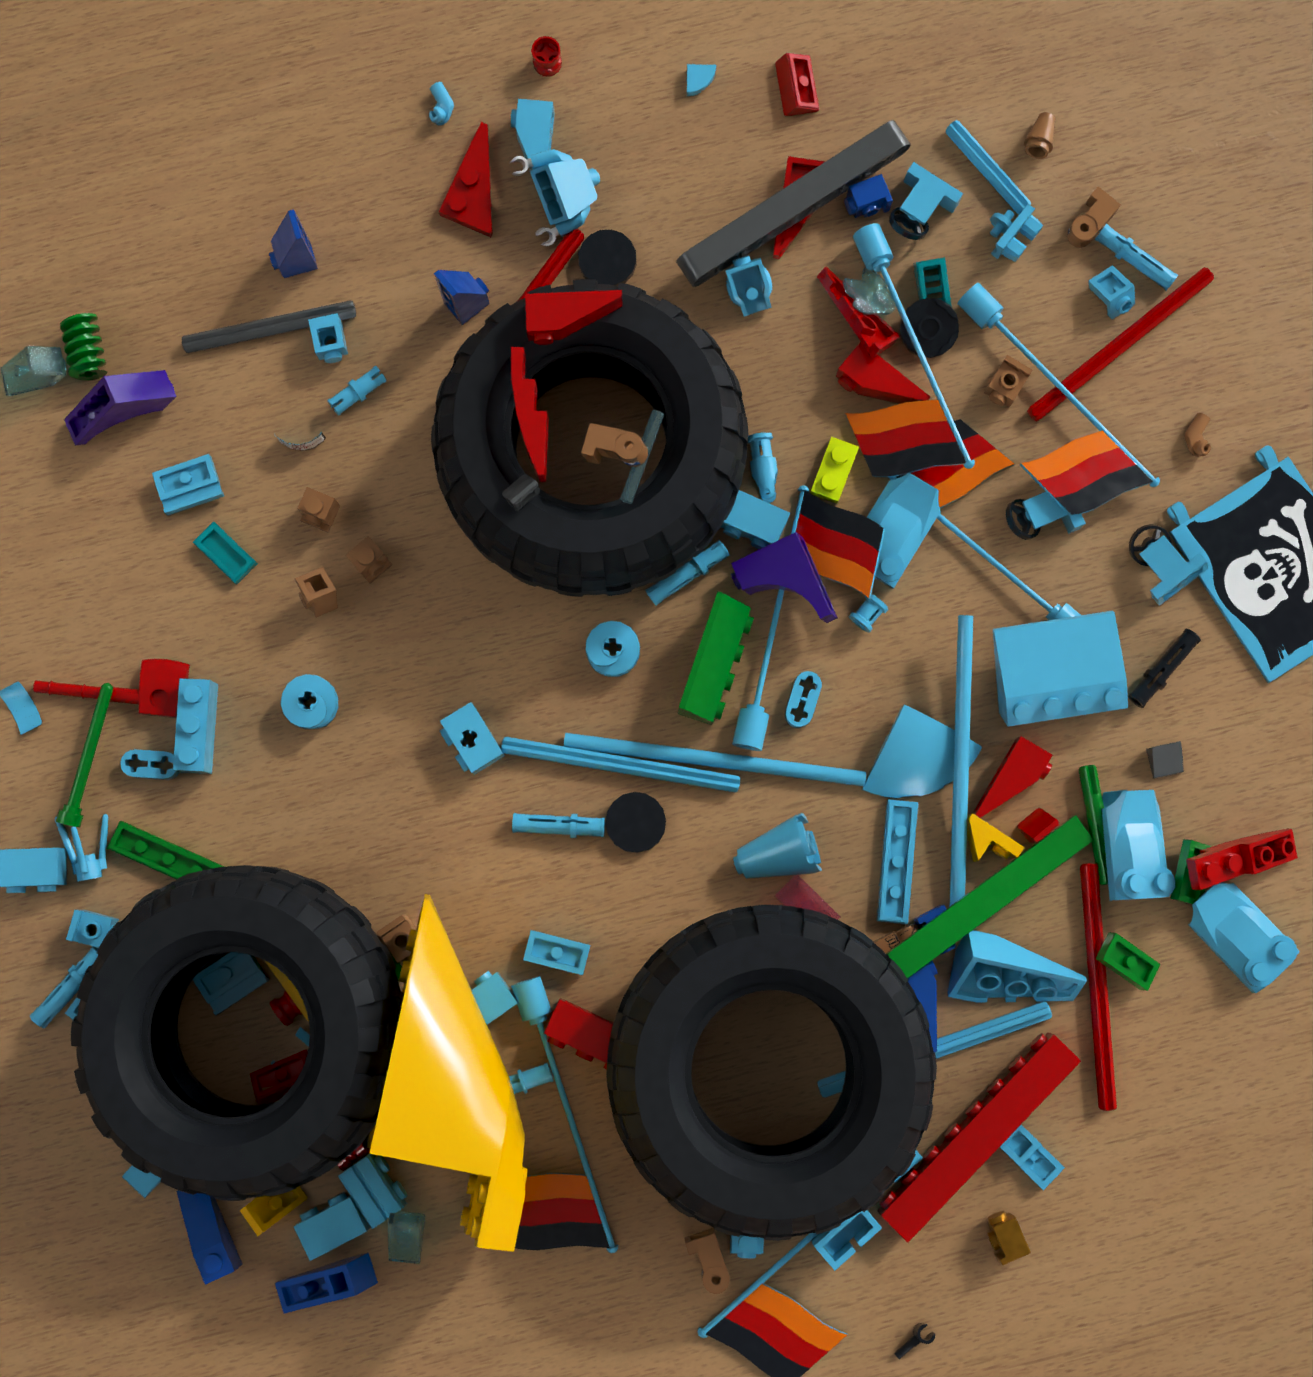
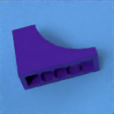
[64,370,177,446]
[731,532,838,623]

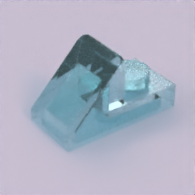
[388,1211,425,1264]

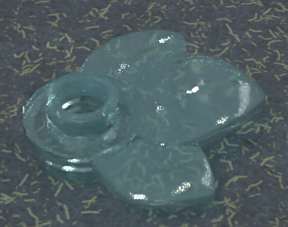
[843,267,896,315]

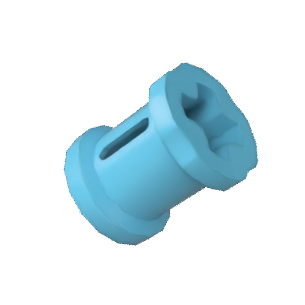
[849,594,888,633]

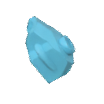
[725,255,773,317]

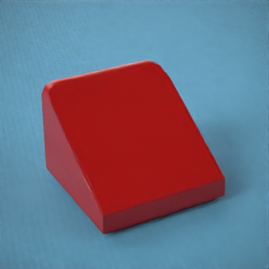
[1017,808,1060,843]

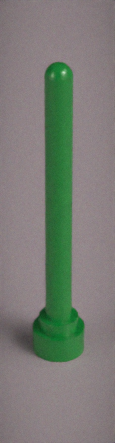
[56,683,113,827]

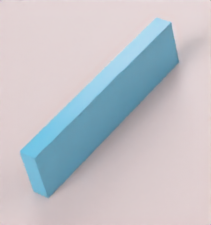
[876,799,918,924]

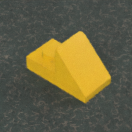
[967,813,1024,862]
[240,1186,308,1236]

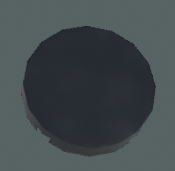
[578,229,637,286]
[899,298,959,358]
[605,792,666,853]

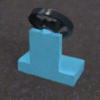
[889,162,963,240]
[1006,492,1086,540]
[1129,524,1208,606]

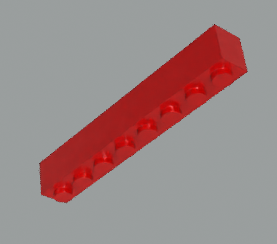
[877,1033,1081,1243]

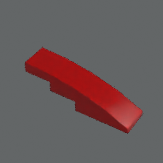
[511,347,549,482]

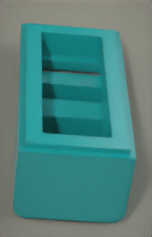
[913,257,952,307]

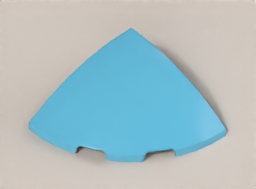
[862,704,982,798]

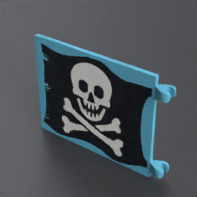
[1167,445,1313,683]

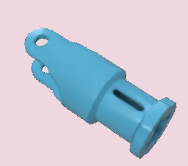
[748,432,778,503]

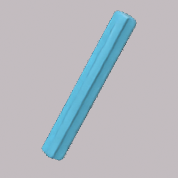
[946,120,1031,215]

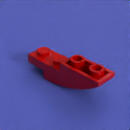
[1186,828,1298,890]

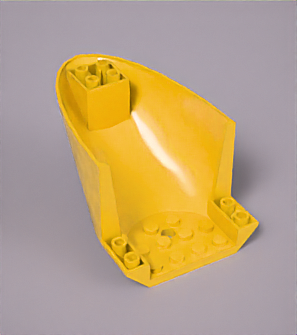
[367,894,528,1252]

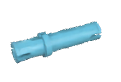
[1095,223,1178,291]
[645,540,730,606]
[512,813,605,838]
[30,946,99,1028]

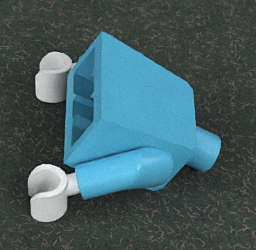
[510,149,600,246]

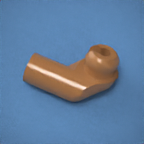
[1184,412,1211,457]

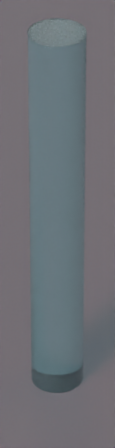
[620,410,664,504]

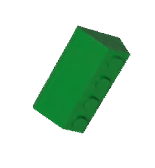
[678,591,754,725]

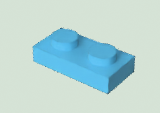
[523,930,591,975]

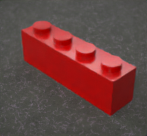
[543,998,613,1070]

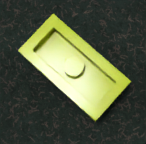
[810,436,859,504]

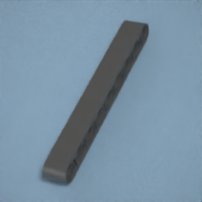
[676,120,911,287]

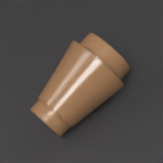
[1024,112,1056,159]

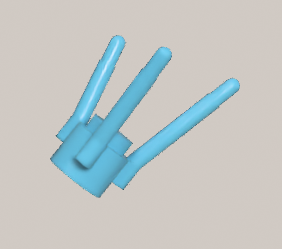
[55,814,109,882]

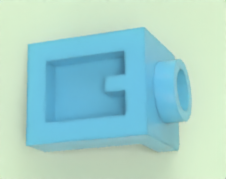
[1088,265,1135,319]

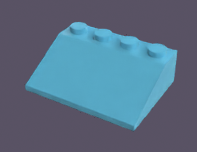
[993,611,1128,727]

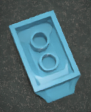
[867,473,941,589]
[1102,790,1175,901]
[1188,882,1300,993]

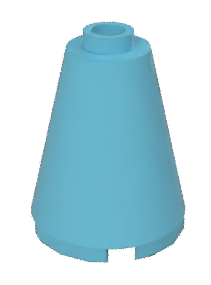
[733,813,822,879]

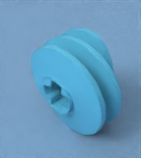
[585,621,640,677]
[281,674,339,729]

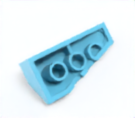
[948,930,1087,1003]

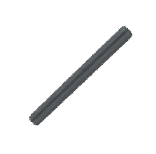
[182,300,356,353]

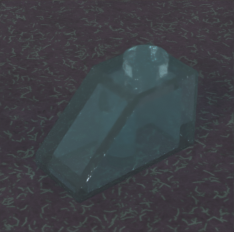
[0,346,66,396]

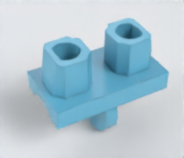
[990,204,1043,262]

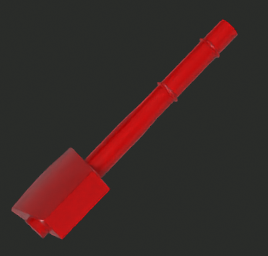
[33,659,190,718]

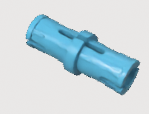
[327,366,387,416]

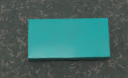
[193,521,258,585]

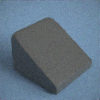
[502,474,540,511]
[1146,741,1184,779]

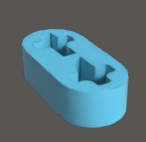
[785,671,822,728]
[120,749,180,780]

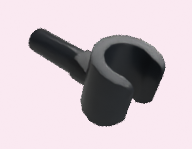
[894,1323,935,1359]

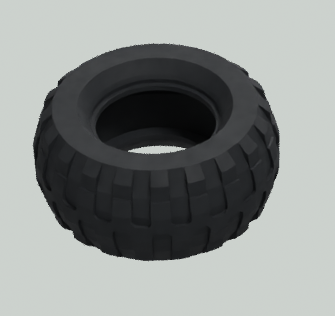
[431,279,748,597]
[71,865,404,1201]
[606,905,937,1241]

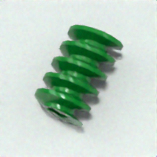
[60,313,108,380]

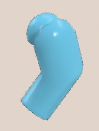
[429,82,454,125]

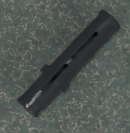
[1128,628,1201,708]

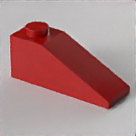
[525,290,623,345]
[836,342,931,404]
[973,736,1053,818]

